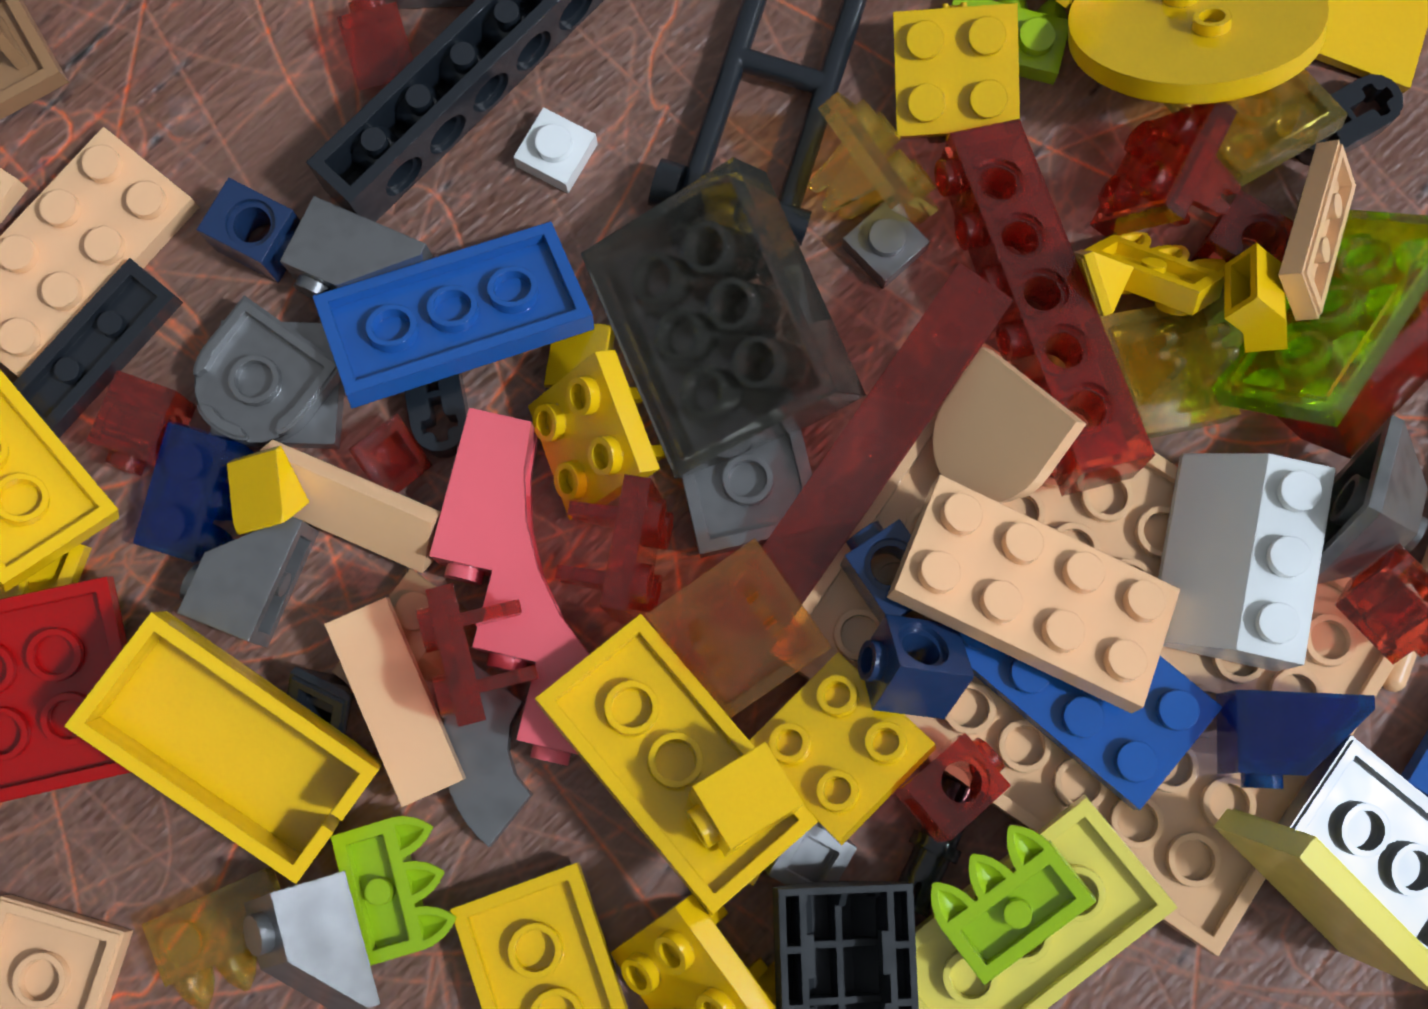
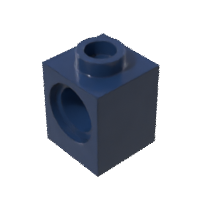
[196,177,301,283]
[840,519,912,623]
[858,614,974,719]

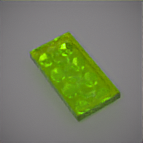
[1212,210,1428,427]

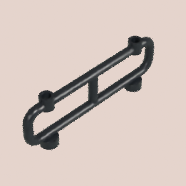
[648,0,867,282]

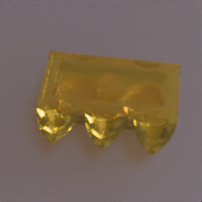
[141,867,281,1009]

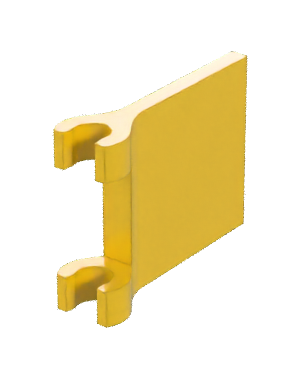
[1315,0,1428,93]

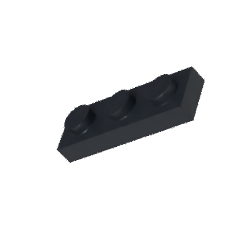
[13,258,183,438]

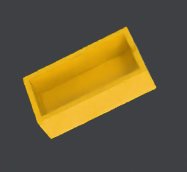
[64,611,383,884]

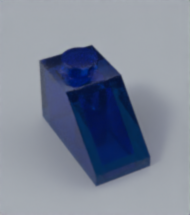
[1216,689,1375,789]

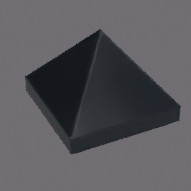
[287,666,353,735]

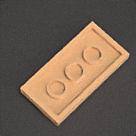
[0,126,200,377]
[887,475,1181,714]

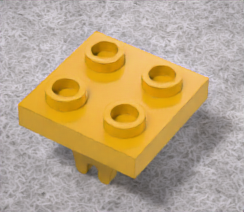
[528,350,666,520]
[749,652,936,846]
[610,894,776,1009]

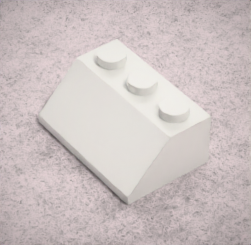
[1158,453,1336,672]

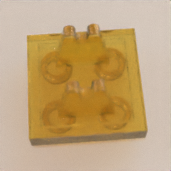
[808,92,939,224]
[1083,306,1241,444]

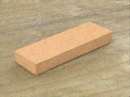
[1278,140,1356,321]
[260,440,441,573]
[324,597,466,807]

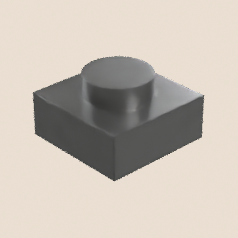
[841,199,930,289]
[764,823,857,885]

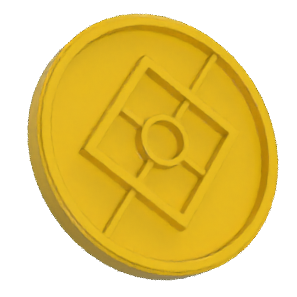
[1068,0,1329,105]

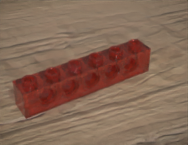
[934,119,1155,496]

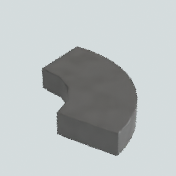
[444,662,533,847]

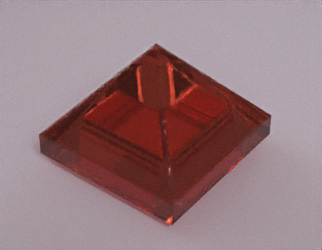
[348,414,433,493]

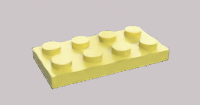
[915,794,1178,1009]

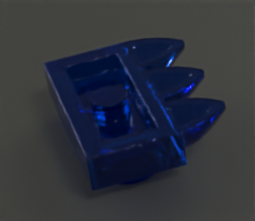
[133,422,254,562]

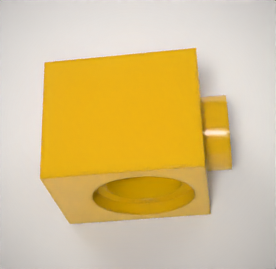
[685,742,804,857]

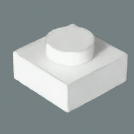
[513,107,598,193]

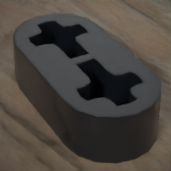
[1288,74,1403,166]
[404,373,469,458]

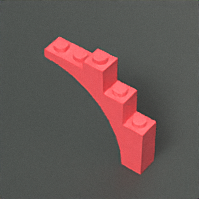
[429,408,590,766]

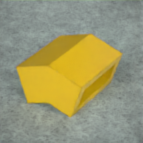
[1224,243,1288,353]

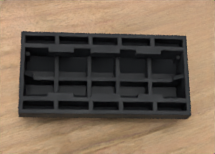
[772,880,919,1009]

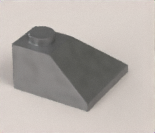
[1317,415,1428,584]

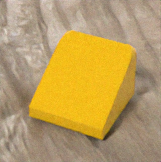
[544,324,615,388]
[227,445,309,535]

